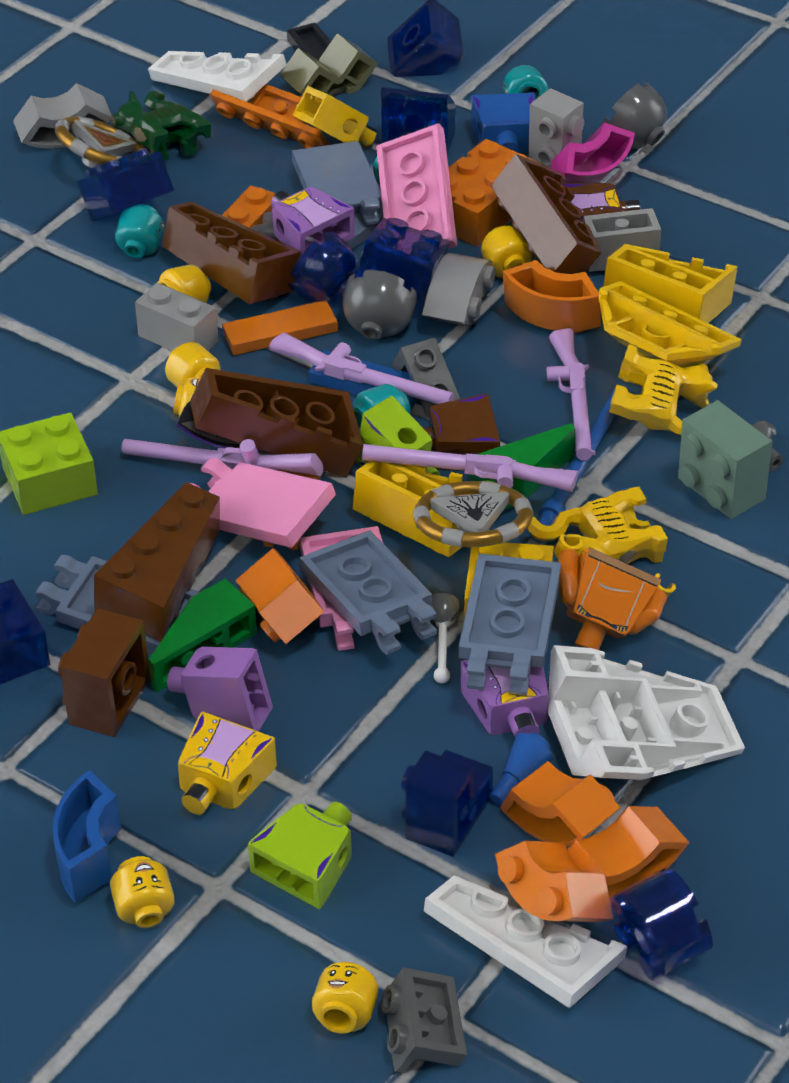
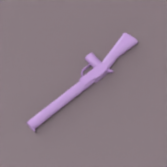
[546,328,596,460]
[269,332,455,404]
[121,439,323,476]
[362,444,578,492]

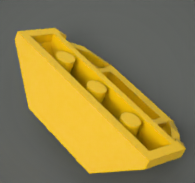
[598,281,742,368]

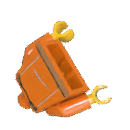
[554,533,676,650]

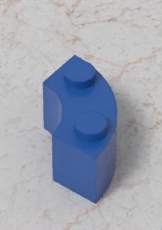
[52,770,121,904]

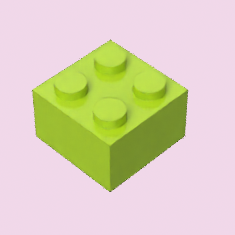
[0,412,98,515]

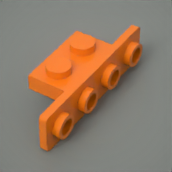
[210,84,329,148]

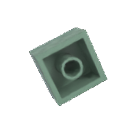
[678,400,772,519]

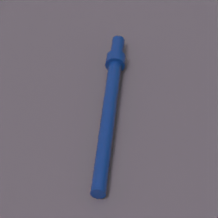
[531,389,616,543]

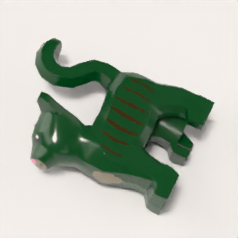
[111,91,212,162]

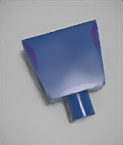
[471,92,535,153]

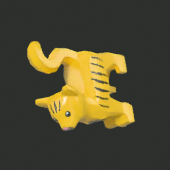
[609,345,718,435]
[528,487,668,564]

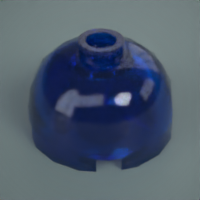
[288,232,358,304]

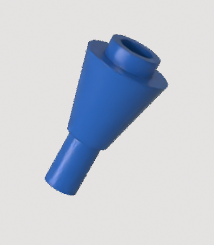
[489,732,553,806]

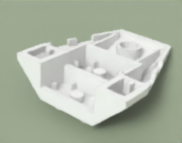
[548,645,745,780]

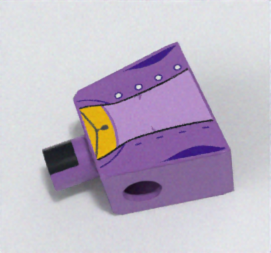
[271,187,354,263]
[461,659,549,738]

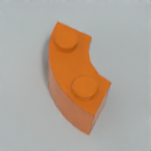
[503,260,601,333]
[235,548,324,644]
[500,761,621,846]
[567,806,690,906]
[495,841,613,922]

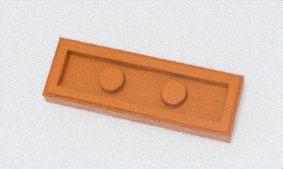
[222,300,338,356]

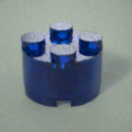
[610,868,713,981]

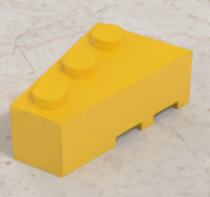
[603,244,738,323]
[353,461,494,557]

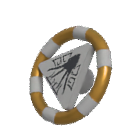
[413,481,533,547]

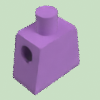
[167,647,273,732]

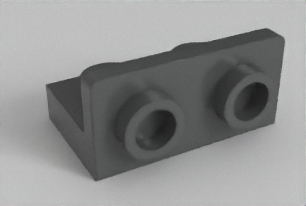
[381,967,467,1073]

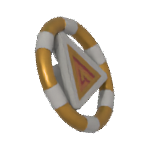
[55,116,149,171]

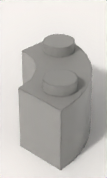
[13,83,112,149]
[422,253,496,327]

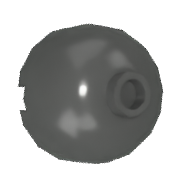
[602,82,667,150]
[342,270,418,340]

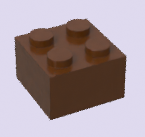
[58,608,151,737]

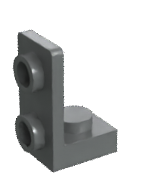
[392,337,460,417]

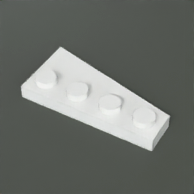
[148,51,287,101]
[424,875,627,1008]

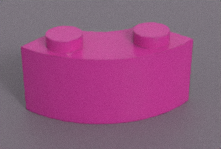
[551,123,635,183]

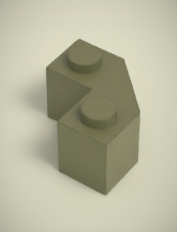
[280,33,378,96]

